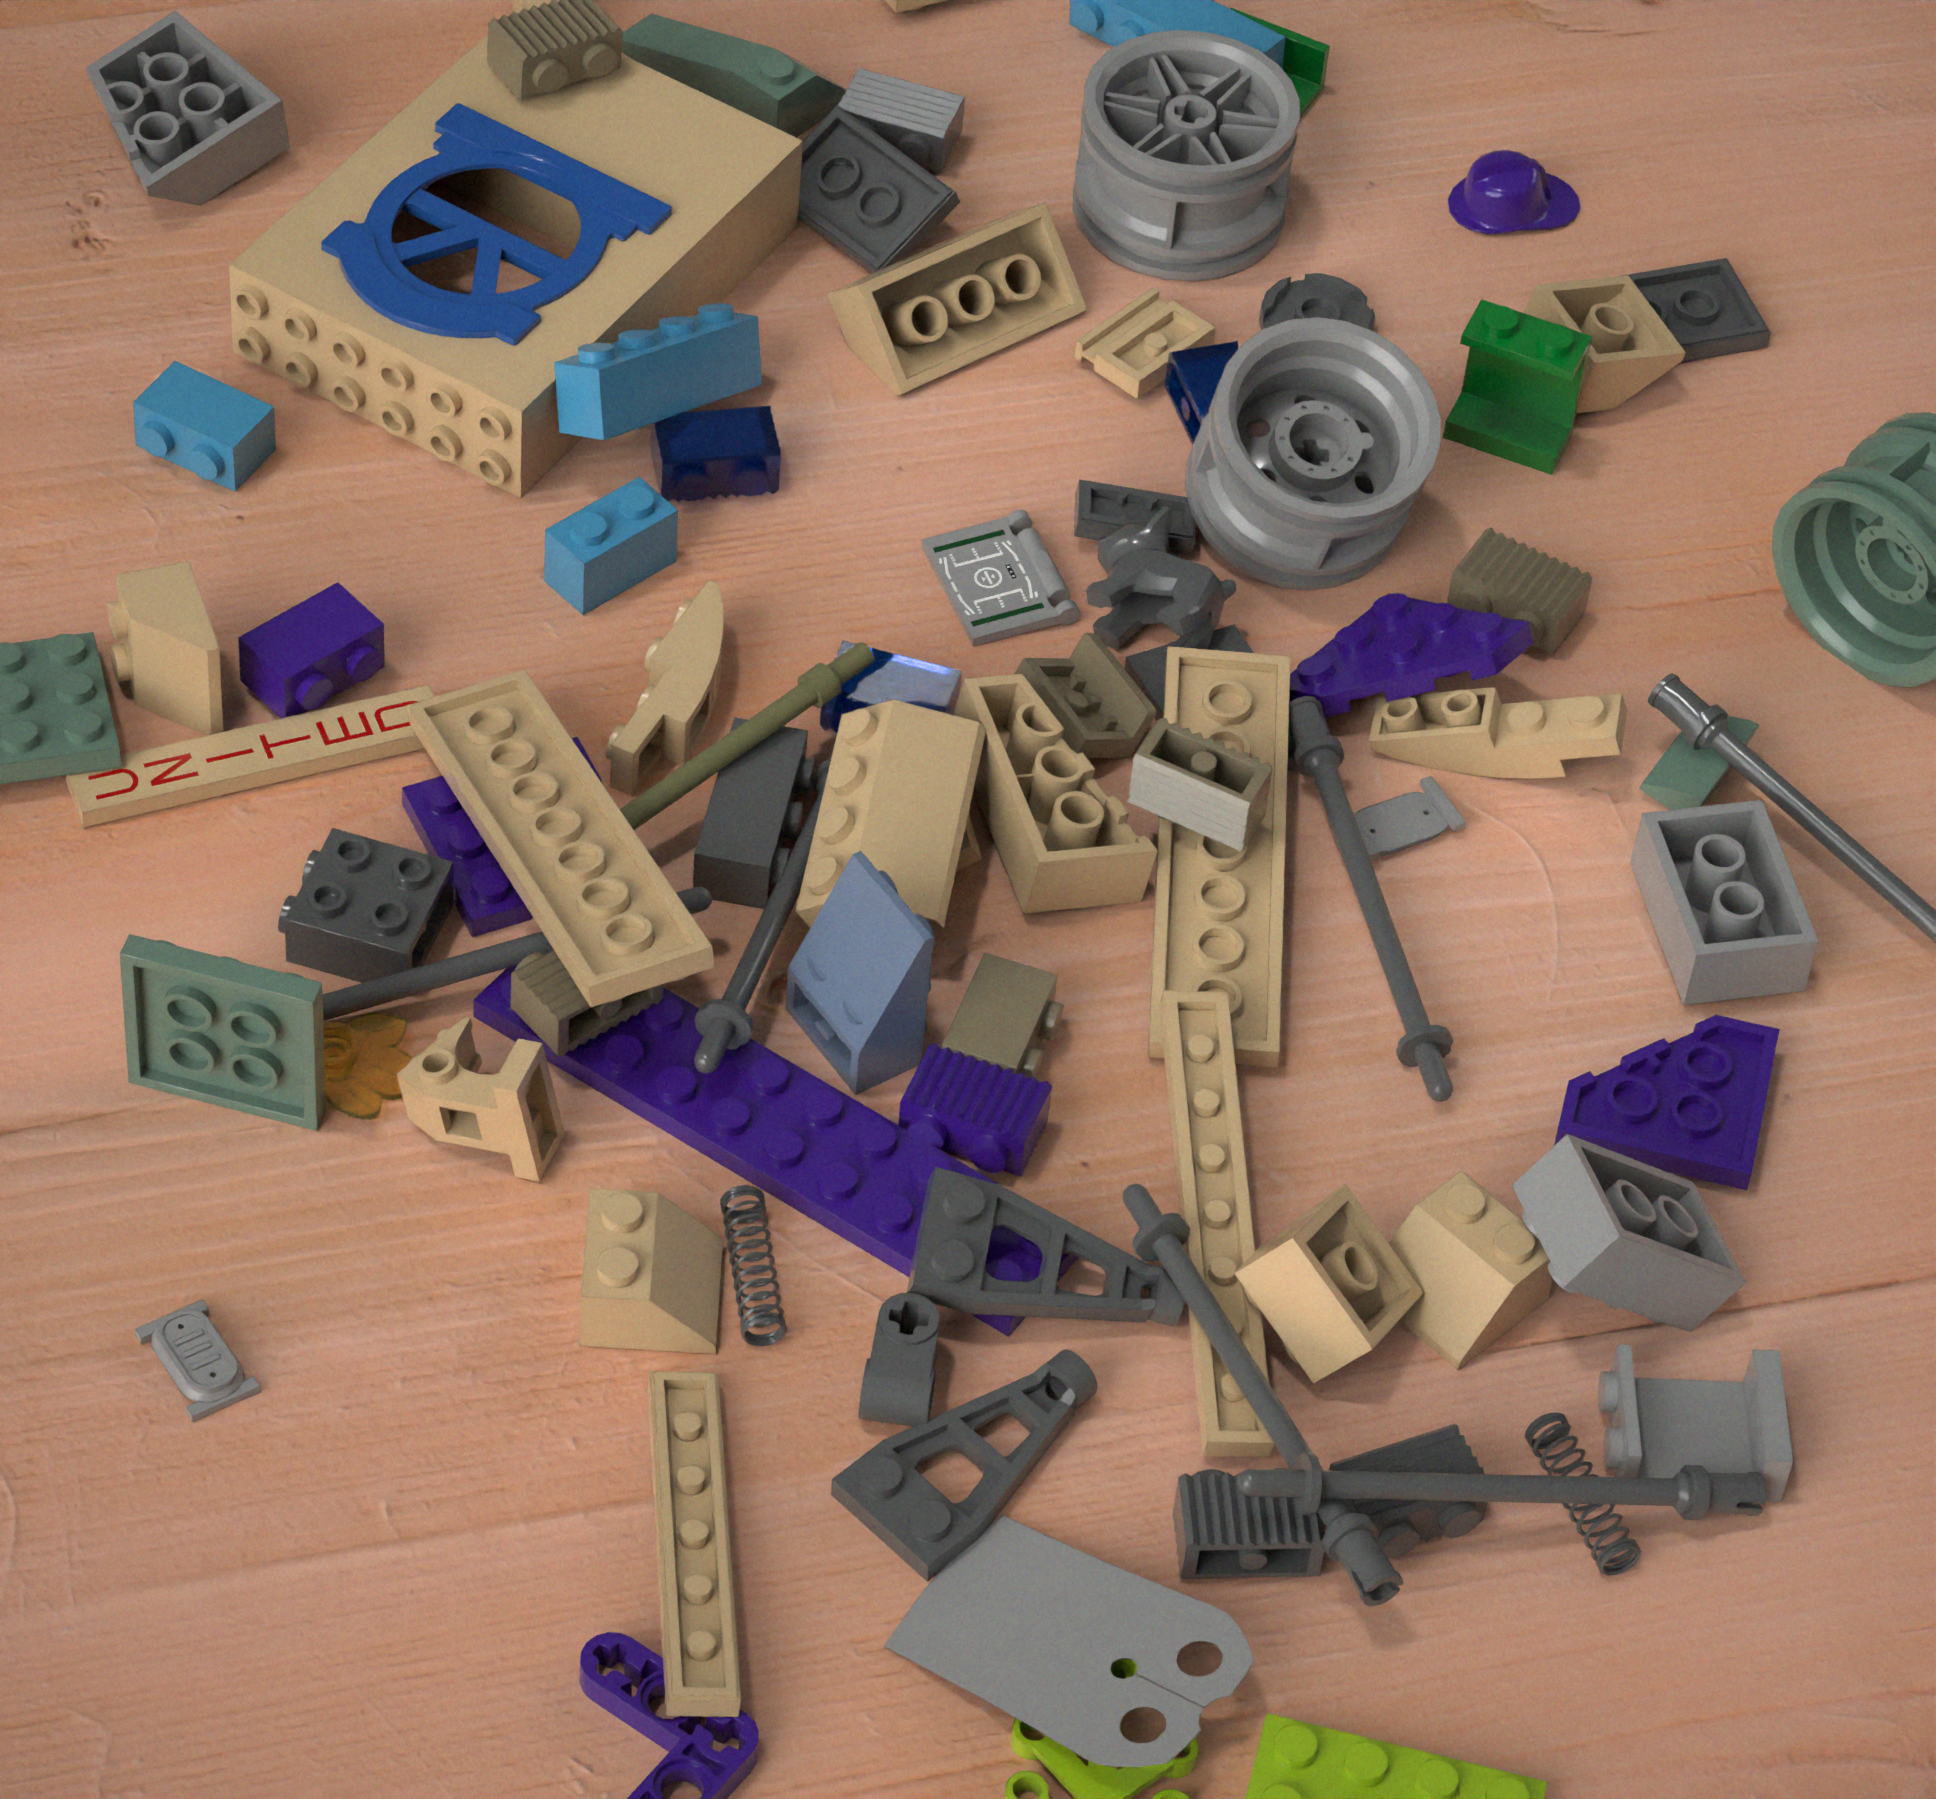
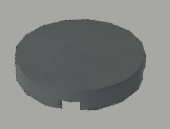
[1259,273,1375,331]

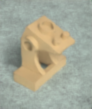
[396,1017,565,1182]

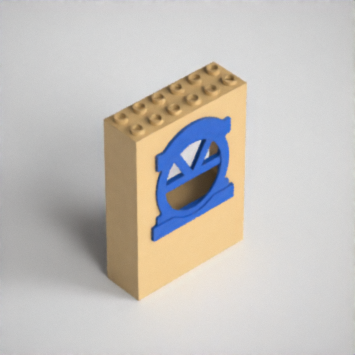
[229,6,803,498]

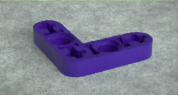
[579,1632,759,1799]

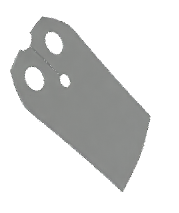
[884,1515,1254,1767]

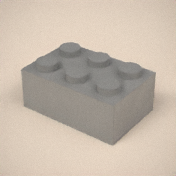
[1630,800,1819,1005]
[1512,1134,1747,1332]

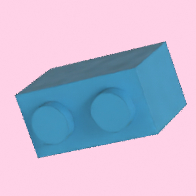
[133,361,276,492]
[544,477,678,615]

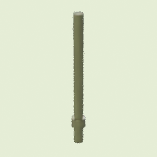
[620,642,875,830]

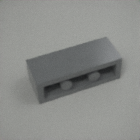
[693,717,816,909]

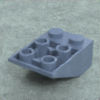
[785,851,935,1095]

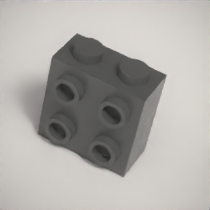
[278,828,454,983]

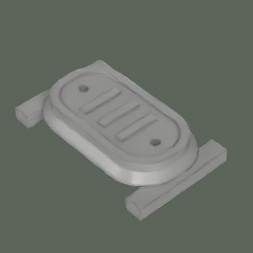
[1354,776,1466,861]
[135,1299,261,1423]

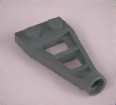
[906,1167,1185,1327]
[831,1349,1098,1581]

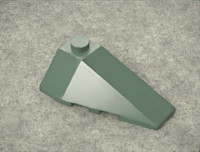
[622,14,846,138]

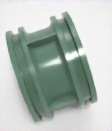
[1772,412,1936,687]

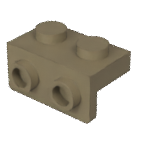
[1014,633,1156,759]

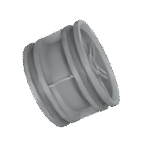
[1072,30,1300,281]
[1185,317,1441,591]

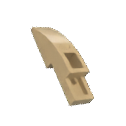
[606,580,723,796]
[1369,687,1627,779]

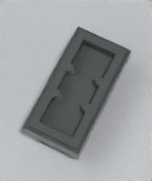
[1074,479,1196,556]

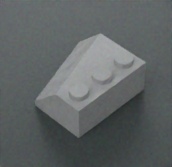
[86,11,290,206]

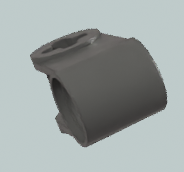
[858,1293,939,1427]

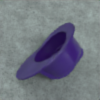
[1448,150,1580,234]

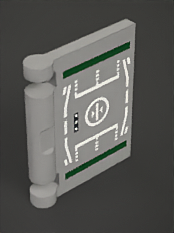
[922,510,1080,647]

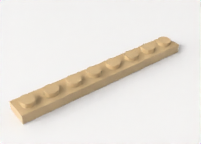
[1159,990,1274,1457]

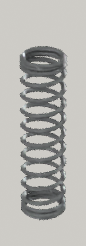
[720,1185,787,1346]
[1525,1412,1642,1575]

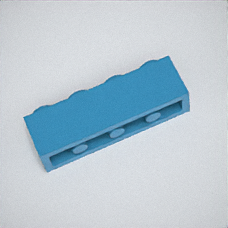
[1069,0,1285,69]
[554,303,762,440]

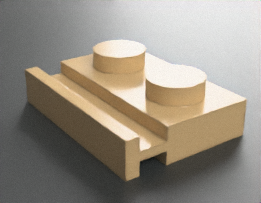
[1075,287,1216,399]

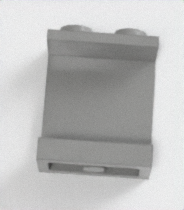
[1598,1344,1793,1502]

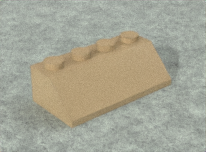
[827,203,1088,396]
[795,699,986,931]

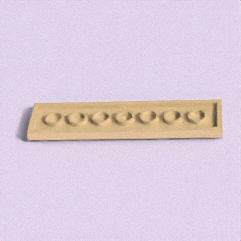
[1148,646,1290,1068]
[407,669,715,1007]

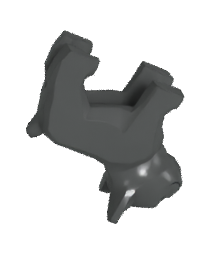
[1086,506,1236,659]

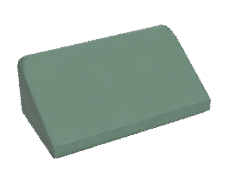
[1639,716,1759,810]

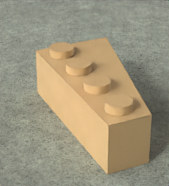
[954,674,1158,914]

